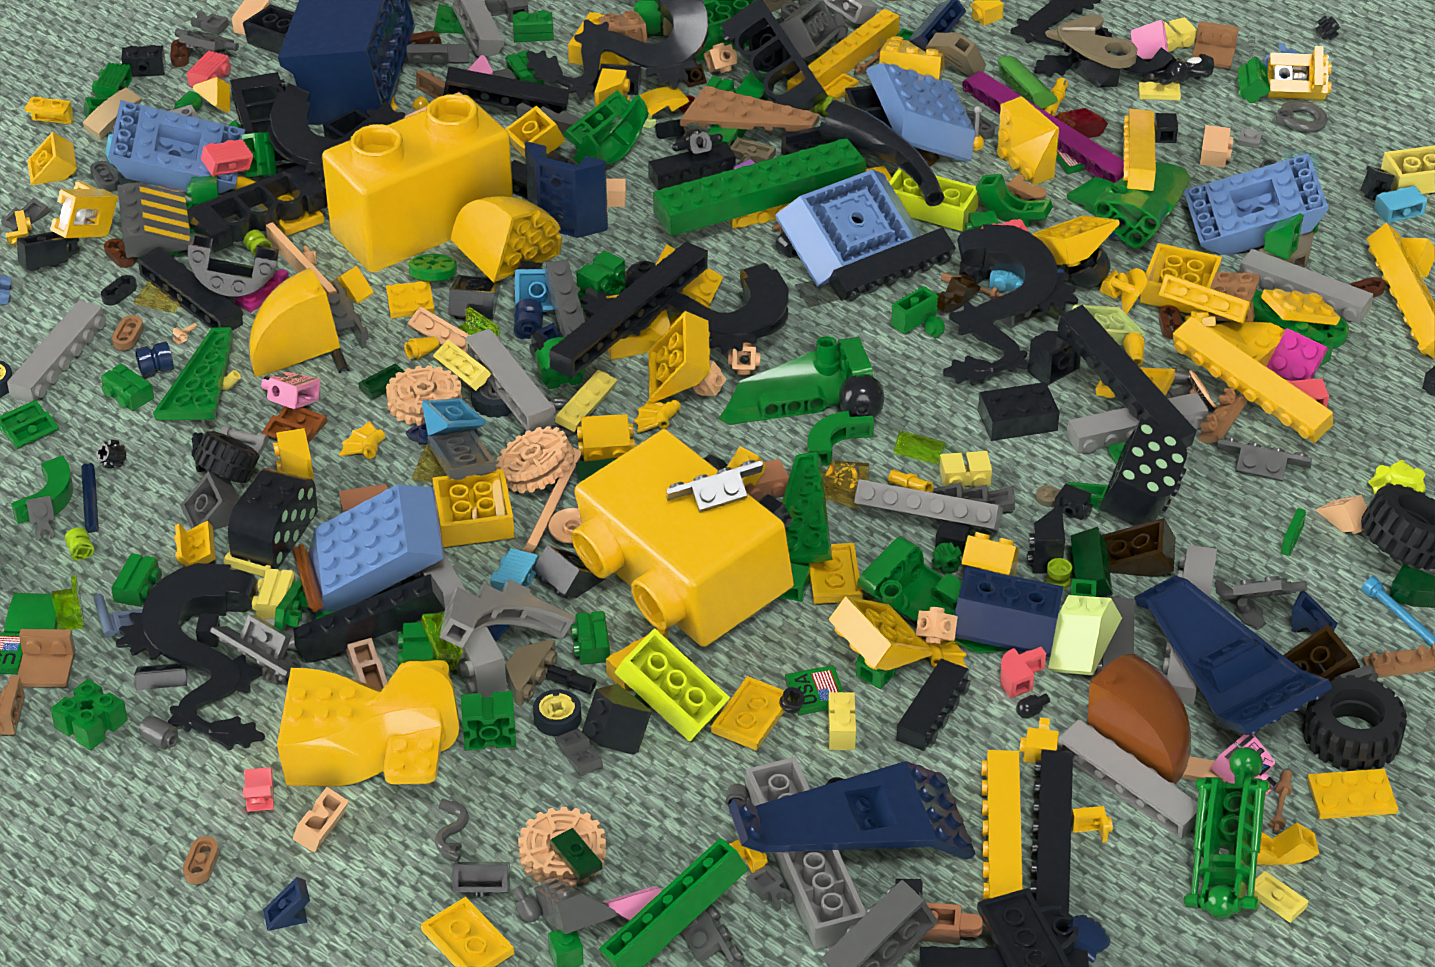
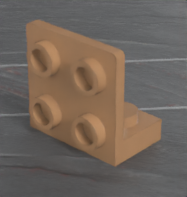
[599,10,647,43]
[1192,21,1239,69]
[1208,271,1260,322]
[17,629,76,687]
[0,676,25,735]

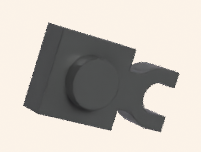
[190,11,229,35]
[26,496,55,540]
[746,865,793,911]

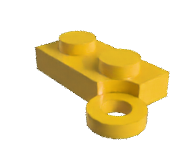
[1184,311,1216,326]

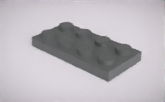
[427,429,496,480]

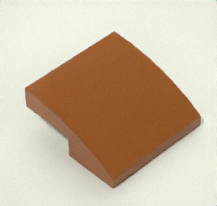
[262,406,328,443]

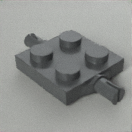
[175,28,239,53]
[1222,576,1307,601]

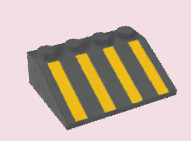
[117,182,190,258]

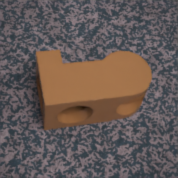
[1007,174,1046,201]

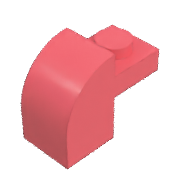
[1000,647,1046,698]
[243,767,274,812]

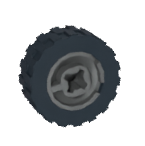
[471,381,513,418]

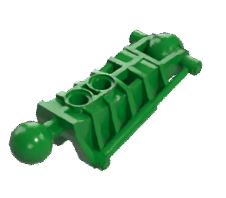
[1184,747,1270,919]

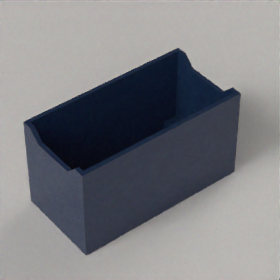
[278,0,415,125]

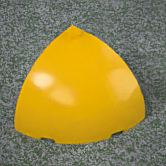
[450,196,562,283]
[249,268,341,377]

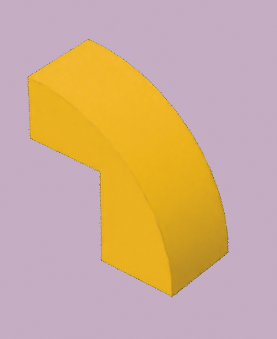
[1257,822,1320,865]

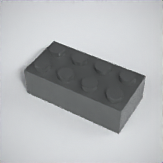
[779,0,840,58]
[821,880,938,967]

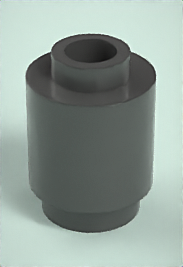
[139,716,178,750]

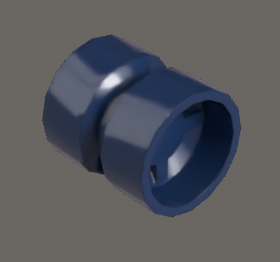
[514,299,543,339]
[135,341,174,377]

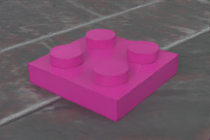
[1267,328,1329,381]

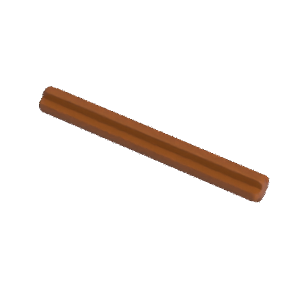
[293,544,323,612]

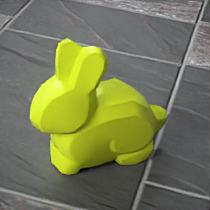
[1368,460,1426,494]

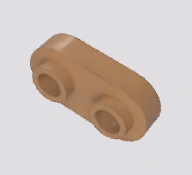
[112,315,144,351]
[183,836,219,885]

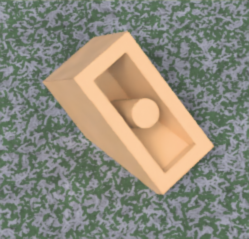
[1316,494,1367,534]

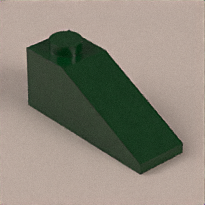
[1390,564,1435,608]

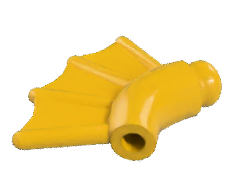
[633,398,681,433]
[339,421,386,459]
[920,636,967,668]

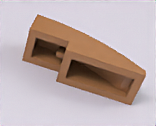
[346,638,387,691]

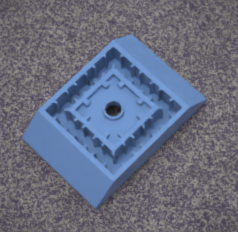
[108,100,245,194]
[1184,154,1329,255]
[775,169,921,287]

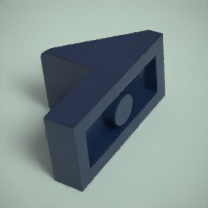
[1292,591,1338,634]
[263,877,310,931]

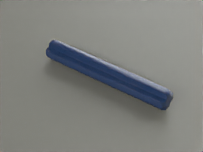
[81,463,99,533]

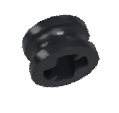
[779,687,805,713]

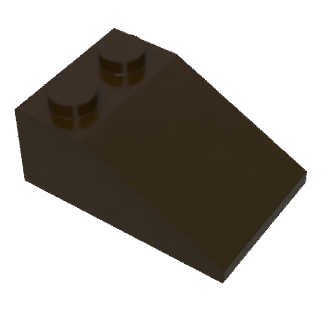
[1103,518,1176,577]
[1283,624,1360,682]

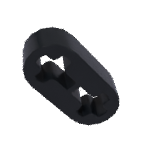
[101,275,137,306]

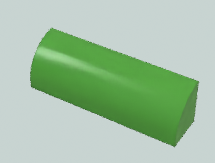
[997,56,1058,109]

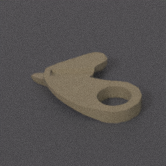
[1045,14,1138,69]

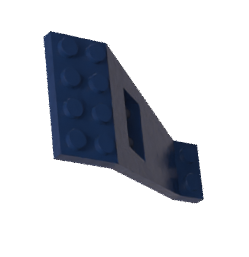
[1134,575,1332,735]
[728,761,976,859]

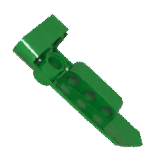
[1093,162,1191,248]
[718,336,873,425]
[857,536,1011,653]

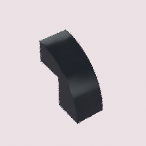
[1120,47,1177,77]

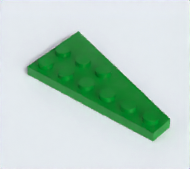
[153,327,234,421]
[782,451,833,565]

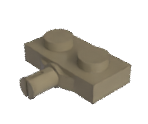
[730,137,776,165]

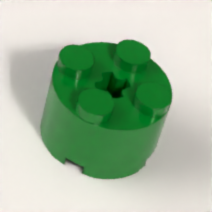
[634,0,664,36]
[535,337,585,389]

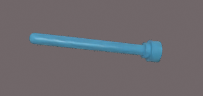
[1361,576,1435,647]

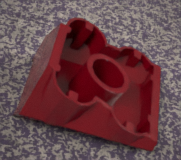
[1055,108,1108,138]

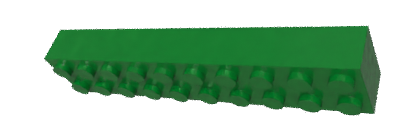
[653,138,866,236]

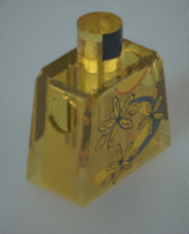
[822,461,870,510]

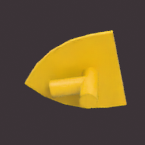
[1110,268,1149,314]

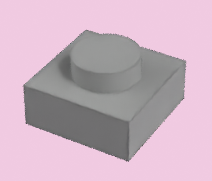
[1238,128,1263,149]

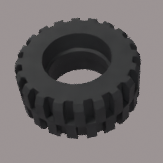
[1361,484,1435,570]
[1303,675,1407,771]

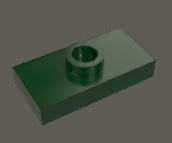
[358,363,405,400]
[550,828,603,881]

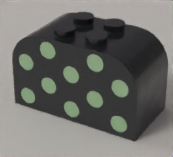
[1099,418,1187,526]
[228,468,318,569]

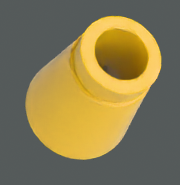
[1122,333,1145,365]
[404,336,439,360]

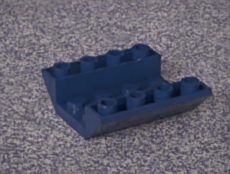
[525,141,608,238]
[955,566,1064,657]

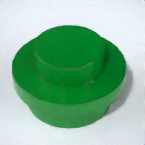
[924,316,945,338]

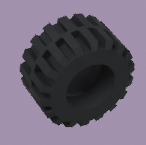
[193,431,260,483]

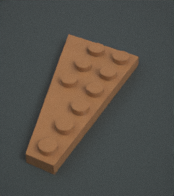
[680,86,819,131]

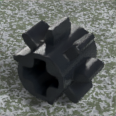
[1315,16,1341,40]
[97,439,126,469]

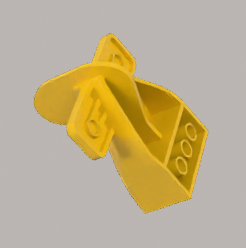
[277,660,460,786]

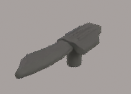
[1215,580,1266,630]

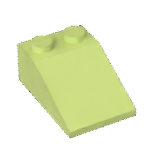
[1072,305,1146,345]
[1048,595,1122,675]

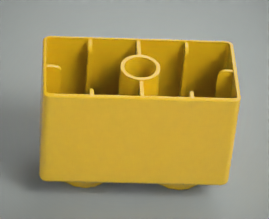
[322,94,513,272]
[571,429,794,647]

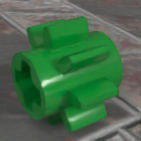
[931,542,962,573]

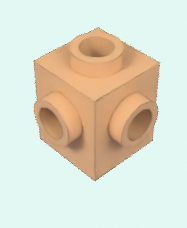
[704,43,738,74]
[728,343,761,375]
[693,360,727,396]
[916,607,958,644]

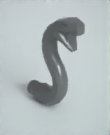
[435,799,469,862]

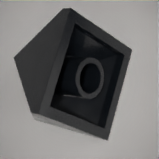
[1073,61,1120,88]

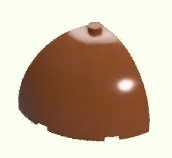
[1088,654,1191,785]

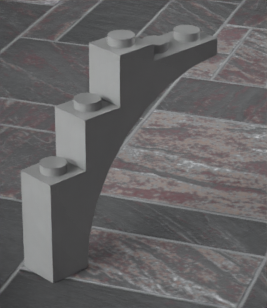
[439,579,574,648]

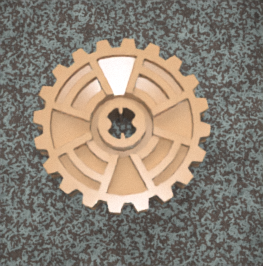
[386,365,462,426]
[496,426,575,493]
[518,807,606,887]

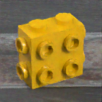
[577,414,635,462]

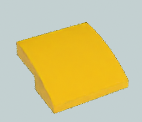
[639,86,689,116]

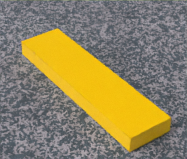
[1159,274,1251,323]

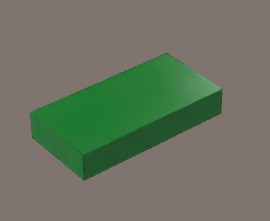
[1281,508,1306,556]

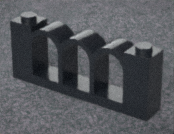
[721,0,828,110]
[230,72,286,162]
[187,165,328,253]

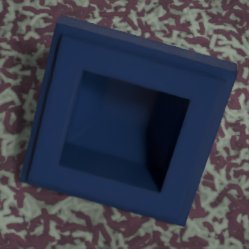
[536,323,561,341]

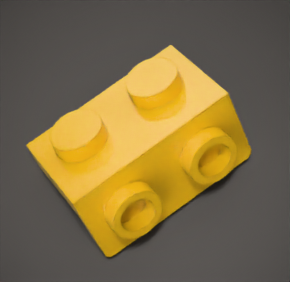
[25,97,74,124]
[174,520,216,566]

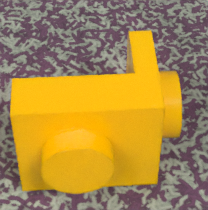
[6,210,32,246]
[1071,806,1113,842]
[729,839,768,873]

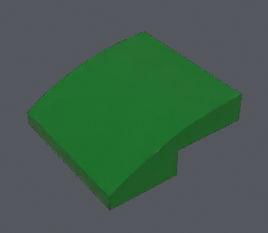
[433,4,465,34]
[1067,177,1114,214]
[0,400,59,449]
[4,593,65,633]

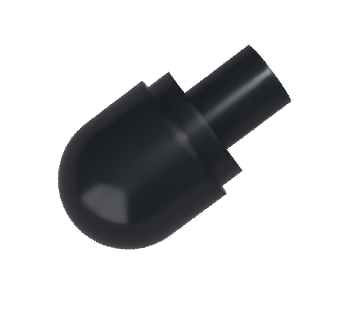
[1016,693,1050,719]

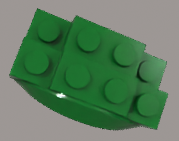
[563,90,648,165]

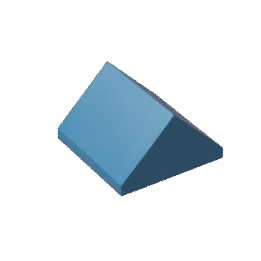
[515,269,554,312]
[422,398,486,436]

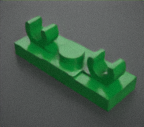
[274,580,309,631]

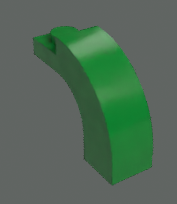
[976,174,1053,227]
[807,411,874,466]
[11,455,74,524]

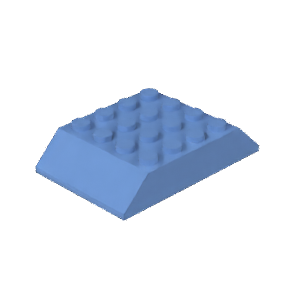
[866,63,975,162]
[308,484,445,620]

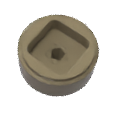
[1036,485,1060,507]

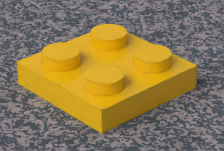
[386,281,435,318]

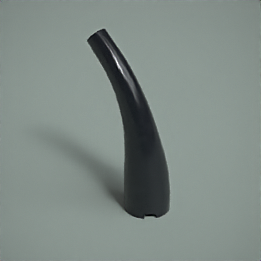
[820,100,944,206]

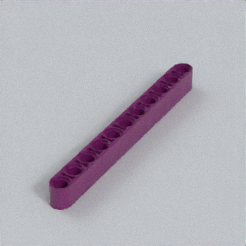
[962,71,1124,184]

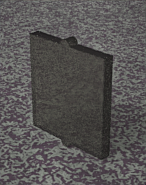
[795,281,840,308]

